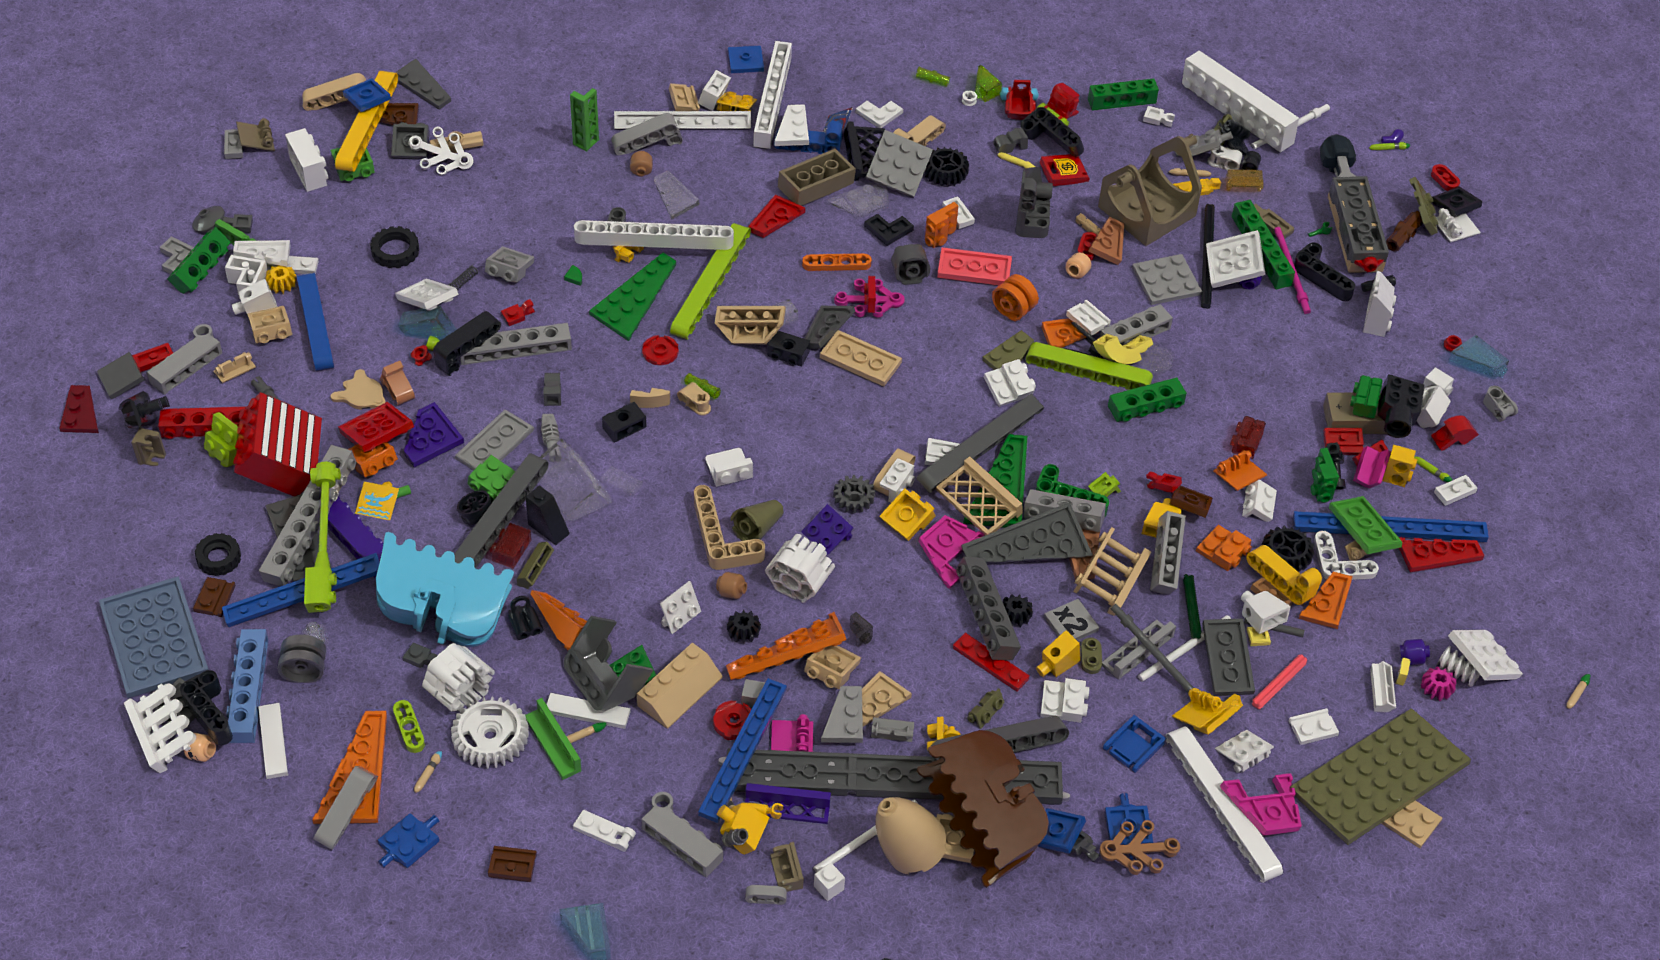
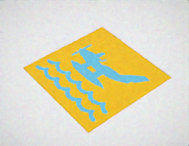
[355,482,399,520]

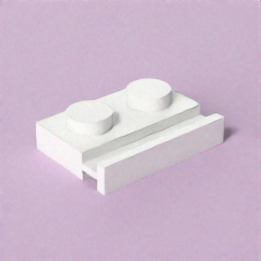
[1066,300,1111,336]
[925,438,960,466]
[1289,708,1339,745]

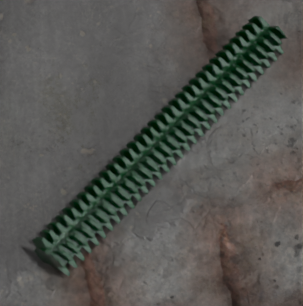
[1183,574,1202,639]

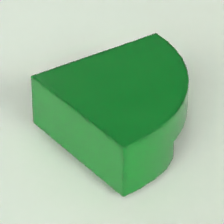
[564,265,582,286]

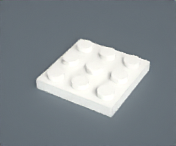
[1206,230,1265,288]
[1448,630,1523,681]

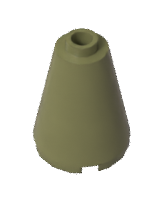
[731,499,784,541]

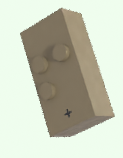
[777,149,856,206]
[1323,392,1386,434]

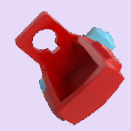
[1000,80,1039,120]

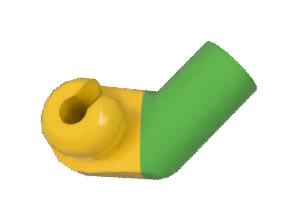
[382,481,411,499]

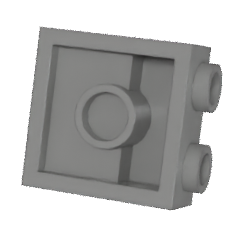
[485,246,534,282]

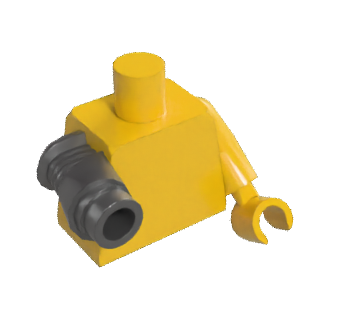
[717,802,783,855]

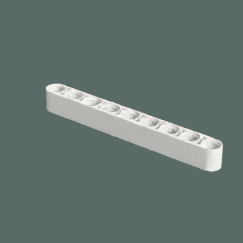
[574,220,734,250]
[1165,726,1283,883]

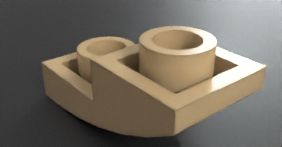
[630,388,670,408]

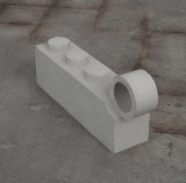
[147,324,222,395]
[642,792,723,877]

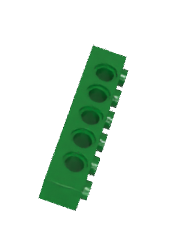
[1232,200,1295,290]

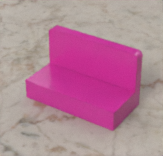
[1353,446,1391,488]

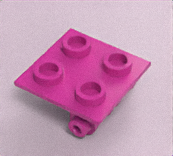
[771,714,813,752]

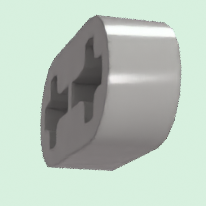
[745,885,787,905]

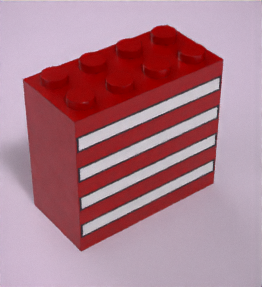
[233,392,322,496]

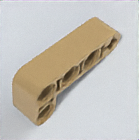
[302,73,366,111]
[893,115,946,146]

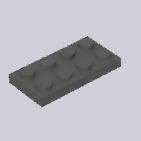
[1202,618,1255,696]

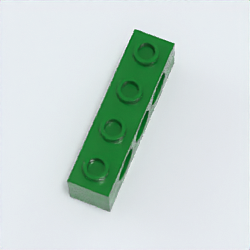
[1088,78,1159,111]
[167,227,231,294]
[1108,377,1187,422]

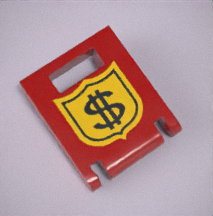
[1039,154,1090,186]

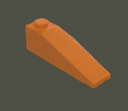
[530,590,587,650]

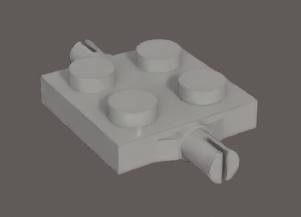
[1175,129,1233,157]

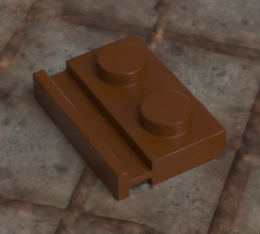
[193,577,236,617]
[488,846,537,882]

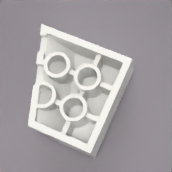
[1363,271,1396,337]

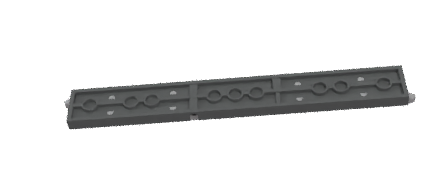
[719,748,1070,804]

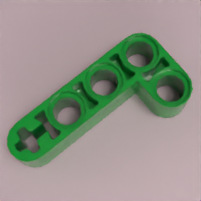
[1036,464,1109,517]

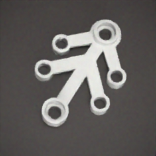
[409,127,473,175]

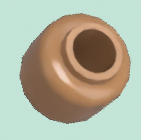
[630,151,653,176]
[716,572,747,599]

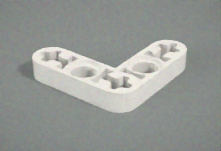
[1314,531,1379,580]

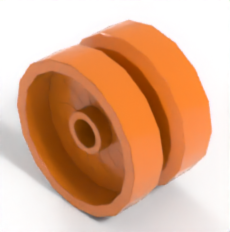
[992,274,1039,321]

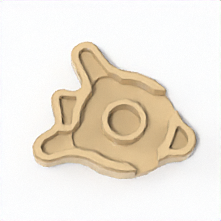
[331,369,386,410]

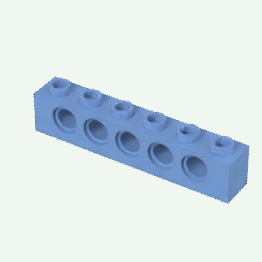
[226,629,269,743]

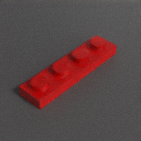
[953,633,1030,692]

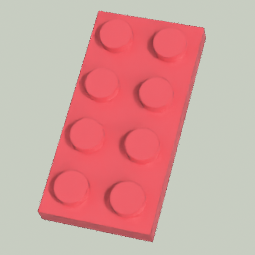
[937,247,1012,285]

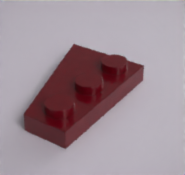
[59,385,99,433]

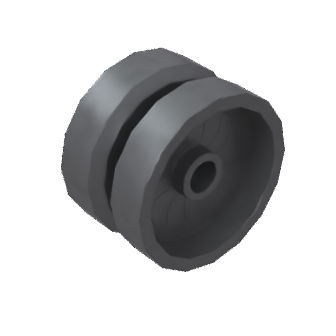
[277,635,327,683]

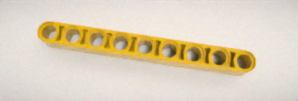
[335,71,398,172]

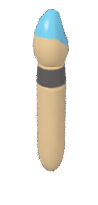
[414,751,442,793]

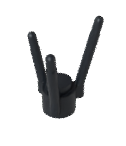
[1064,322,1103,358]

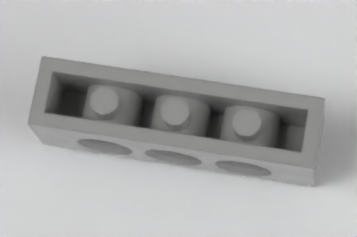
[1100,304,1173,345]
[1024,489,1106,532]
[1150,511,1186,595]

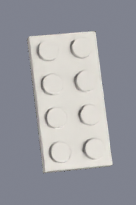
[395,279,459,310]

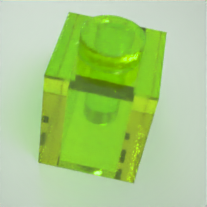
[975,65,1002,102]

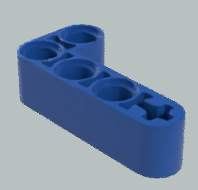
[774,121,842,154]

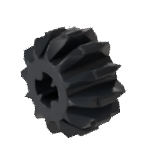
[1003,594,1033,628]
[727,609,761,644]

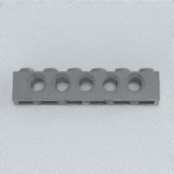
[460,323,572,365]

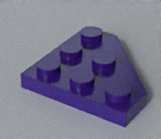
[404,402,464,467]

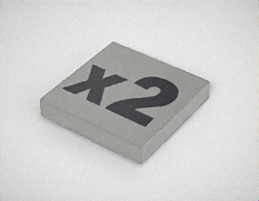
[1044,599,1099,640]

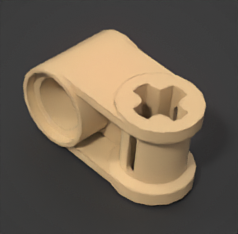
[677,382,711,415]

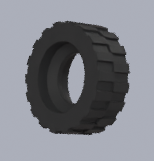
[195,533,241,576]

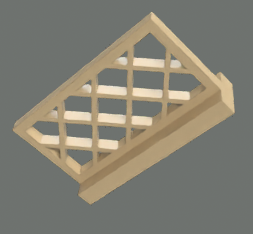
[936,457,1023,535]

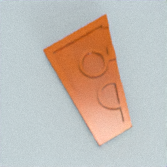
[1299,571,1353,629]

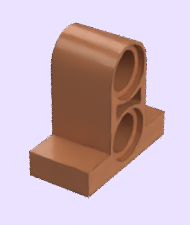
[380,361,415,406]

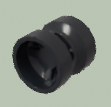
[1241,151,1261,175]

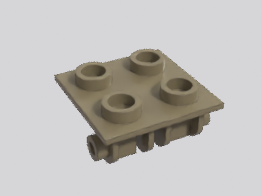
[236,118,275,151]

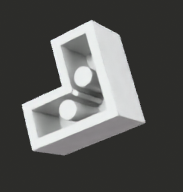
[225,255,268,299]

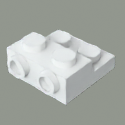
[983,359,1036,407]
[1040,678,1089,723]

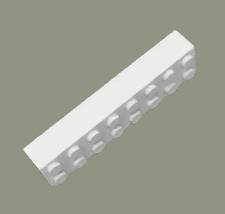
[1182,51,1299,153]

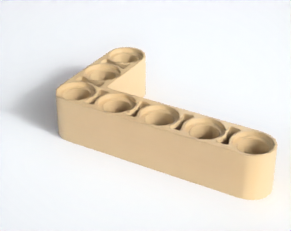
[694,485,765,570]

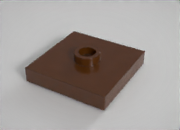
[1170,485,1213,518]

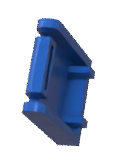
[1103,715,1167,773]

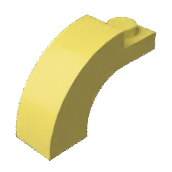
[1093,334,1153,364]

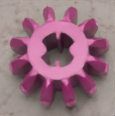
[1421,666,1456,701]

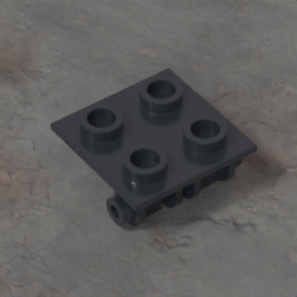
[1219,120,1250,155]

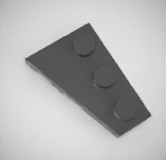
[805,305,855,349]

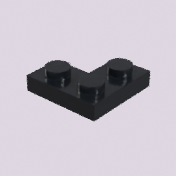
[864,214,914,246]

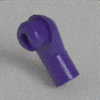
[1381,129,1404,144]

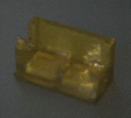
[1225,170,1264,192]

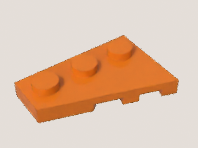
[1042,318,1099,348]

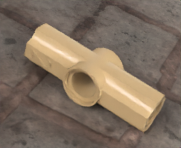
[429,131,484,155]

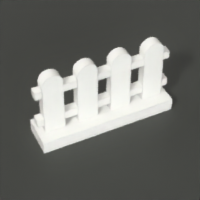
[124,683,196,773]

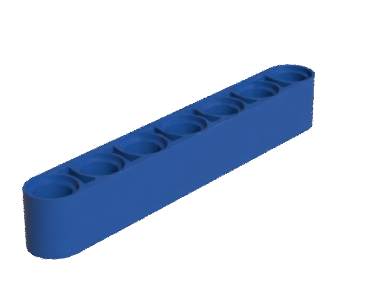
[297,273,334,371]

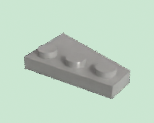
[821,686,863,743]

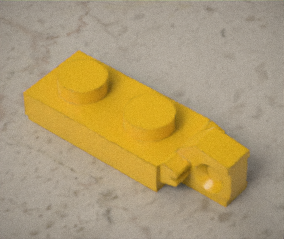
[1173,178,1221,196]
[1193,694,1243,735]

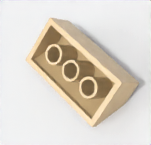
[637,643,723,729]

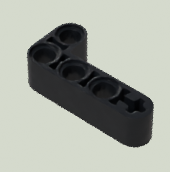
[1020,107,1084,156]
[1294,242,1355,302]
[433,311,501,376]
[180,670,233,745]

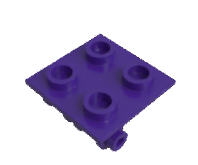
[801,504,854,556]

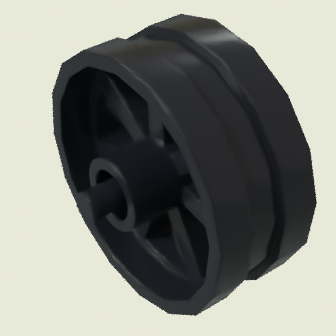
[457,490,493,525]

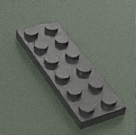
[265,494,332,582]

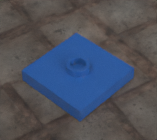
[728,46,764,73]
[343,78,391,112]
[1038,808,1086,854]

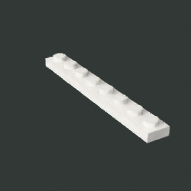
[614,111,751,129]

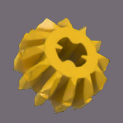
[265,265,297,294]

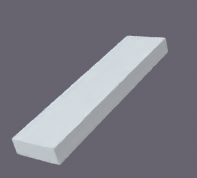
[547,693,630,729]
[258,703,288,779]

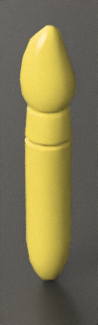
[997,152,1035,169]

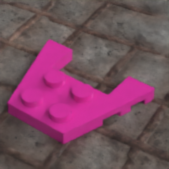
[918,515,985,589]
[1220,773,1302,836]

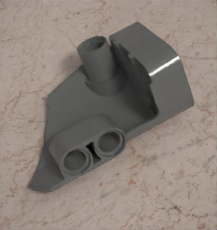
[1015,167,1053,238]

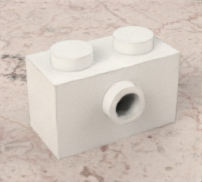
[1416,385,1451,428]

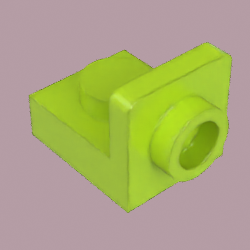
[1088,472,1121,497]

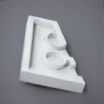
[775,105,809,146]

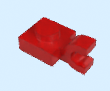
[501,299,535,326]
[1146,471,1182,493]

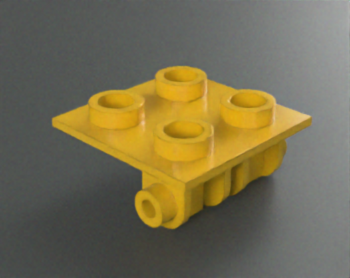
[717,91,757,111]
[1172,688,1229,729]

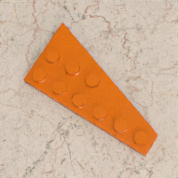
[726,612,847,680]

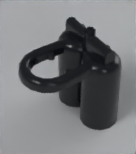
[508,596,544,640]

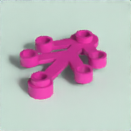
[834,279,905,318]

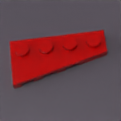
[1399,537,1484,572]

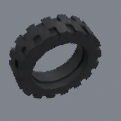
[370,226,419,268]

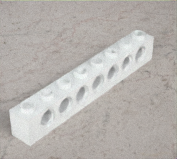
[753,41,792,149]

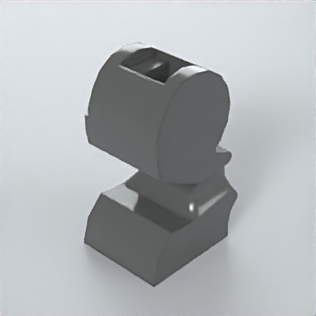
[993,128,1028,154]
[543,373,561,406]

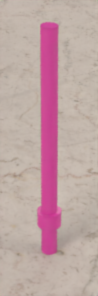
[1274,227,1311,314]

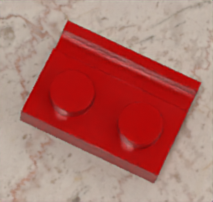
[1323,428,1364,455]

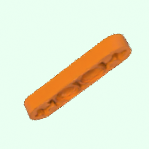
[802,253,872,271]

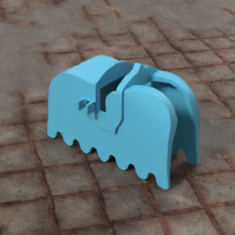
[376,532,514,647]

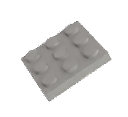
[866,130,933,198]
[1132,254,1202,305]

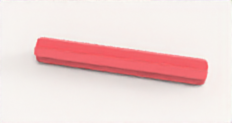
[1252,654,1307,709]

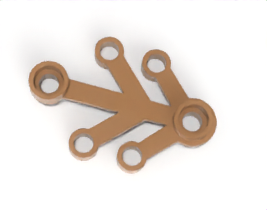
[1099,820,1180,875]

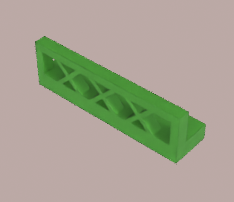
[570,88,599,152]
[525,698,581,780]

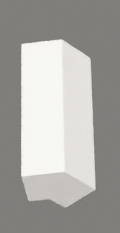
[1370,661,1396,712]

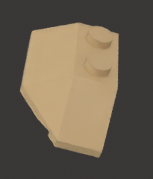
[715,306,786,344]

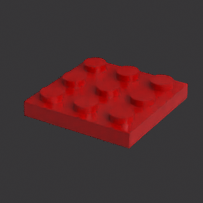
[338,402,414,453]

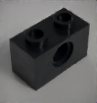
[768,331,810,367]
[602,402,647,443]

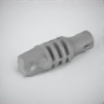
[541,414,561,460]

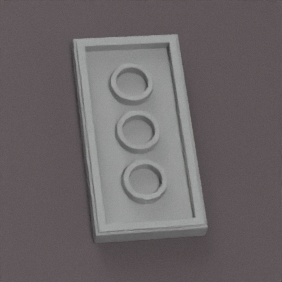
[455,410,534,470]

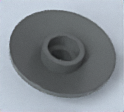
[192,206,225,232]

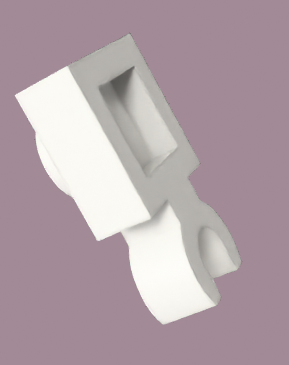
[1143,106,1175,127]

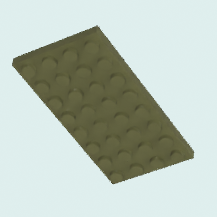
[1290,708,1471,845]

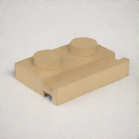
[668,83,700,111]

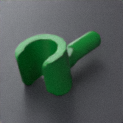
[1308,222,1333,237]

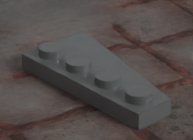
[395,58,451,110]

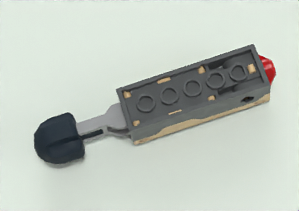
[1320,134,1389,273]

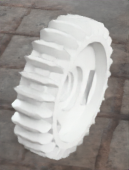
[451,696,529,769]

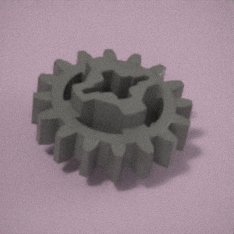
[833,475,875,513]

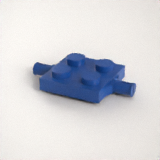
[1104,793,1153,860]
[378,813,439,868]

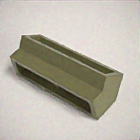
[517,542,554,589]

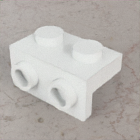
[880,459,915,503]
[1242,479,1277,522]

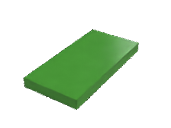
[1329,496,1402,554]

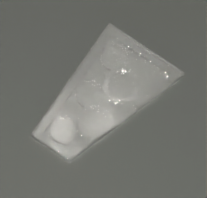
[654,171,699,220]

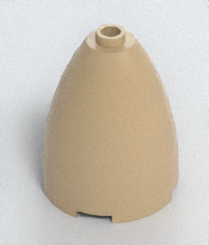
[875,797,947,874]

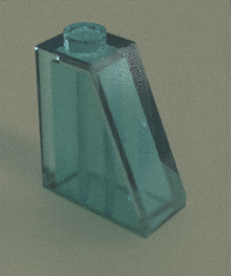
[398,306,457,340]
[1448,335,1509,380]
[559,903,611,960]

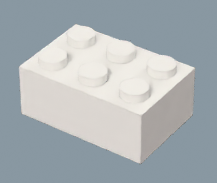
[285,128,328,192]

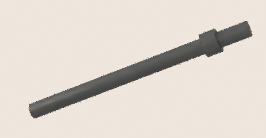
[1110,604,1194,693]

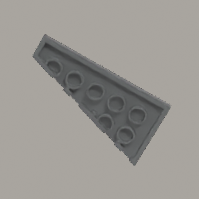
[961,502,1093,563]

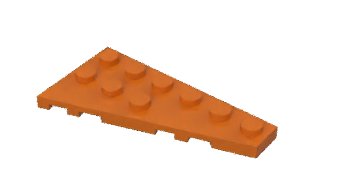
[312,711,387,824]

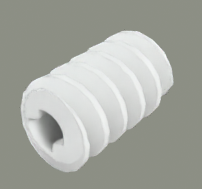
[1437,646,1480,687]

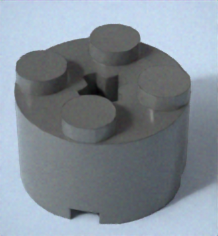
[891,244,931,285]

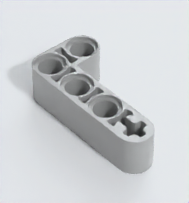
[611,113,683,155]
[313,766,378,850]

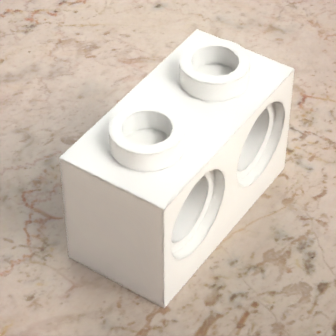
[698,70,731,111]

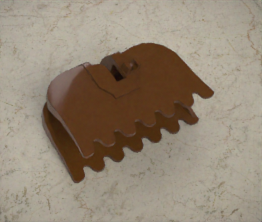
[917,730,1049,888]

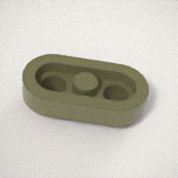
[1081,637,1102,674]

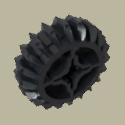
[924,147,969,187]
[1261,525,1314,572]

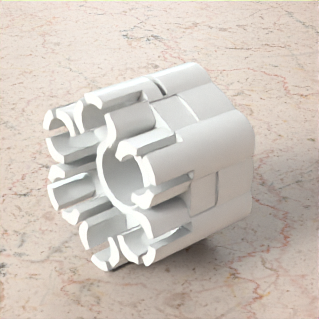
[765,534,835,603]
[422,643,495,713]

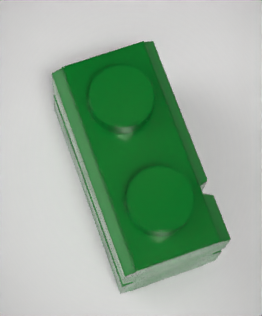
[1350,375,1383,419]

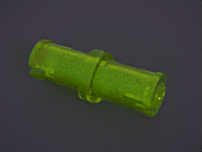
[916,66,951,87]
[684,373,721,399]

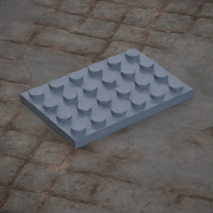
[99,576,209,698]

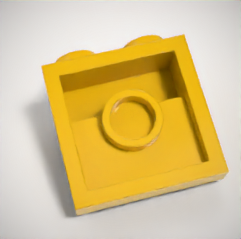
[879,488,936,541]

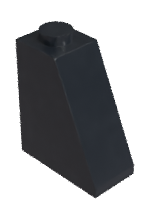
[526,485,570,545]

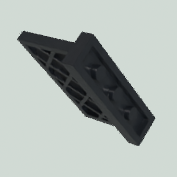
[843,121,885,181]

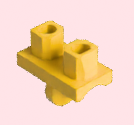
[612,246,644,263]
[927,716,961,750]

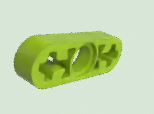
[393,700,425,753]

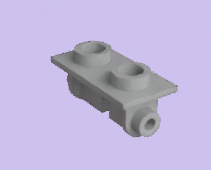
[871,717,914,742]

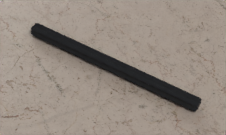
[1201,204,1215,309]

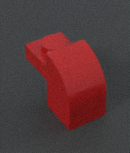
[1431,415,1479,451]

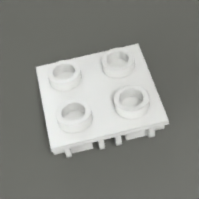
[1436,208,1481,242]
[660,581,701,634]
[1215,730,1274,773]

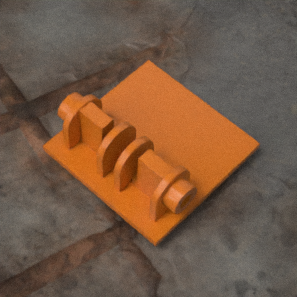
[1213,450,1267,491]

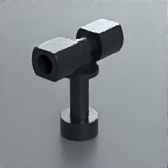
[1326,442,1346,490]

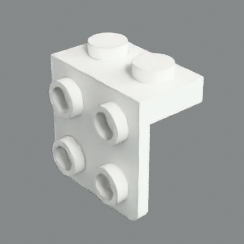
[705,448,753,487]

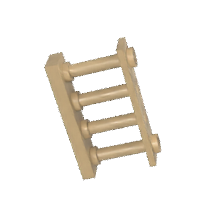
[1073,527,1151,616]

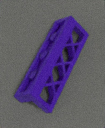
[745,783,831,824]

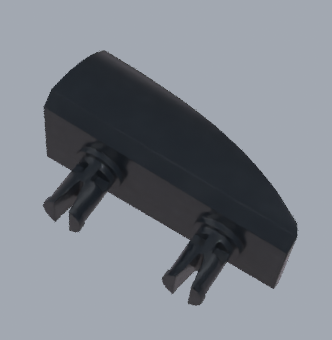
[119,391,170,429]

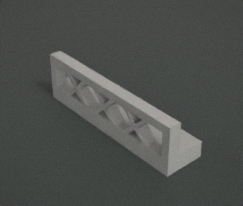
[1102,620,1176,680]

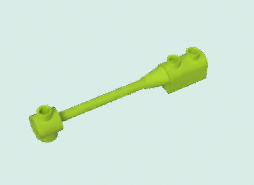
[304,461,341,613]

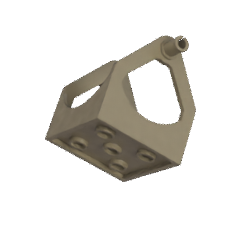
[1098,134,1202,246]

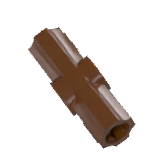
[1386,211,1423,252]

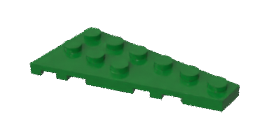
[589,252,676,341]
[963,434,1028,528]

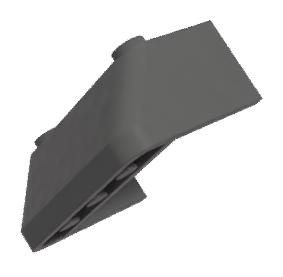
[564,616,653,712]

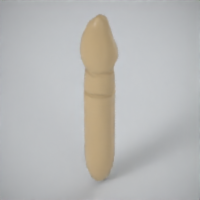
[1169,168,1211,177]

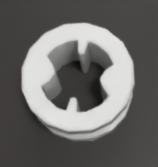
[962,91,977,106]

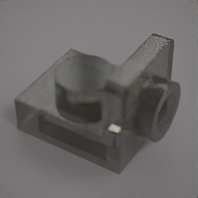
[850,612,873,647]

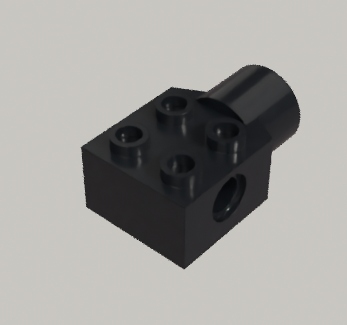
[1377,374,1424,438]

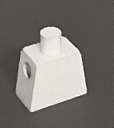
[232,279,277,315]
[1241,591,1291,634]

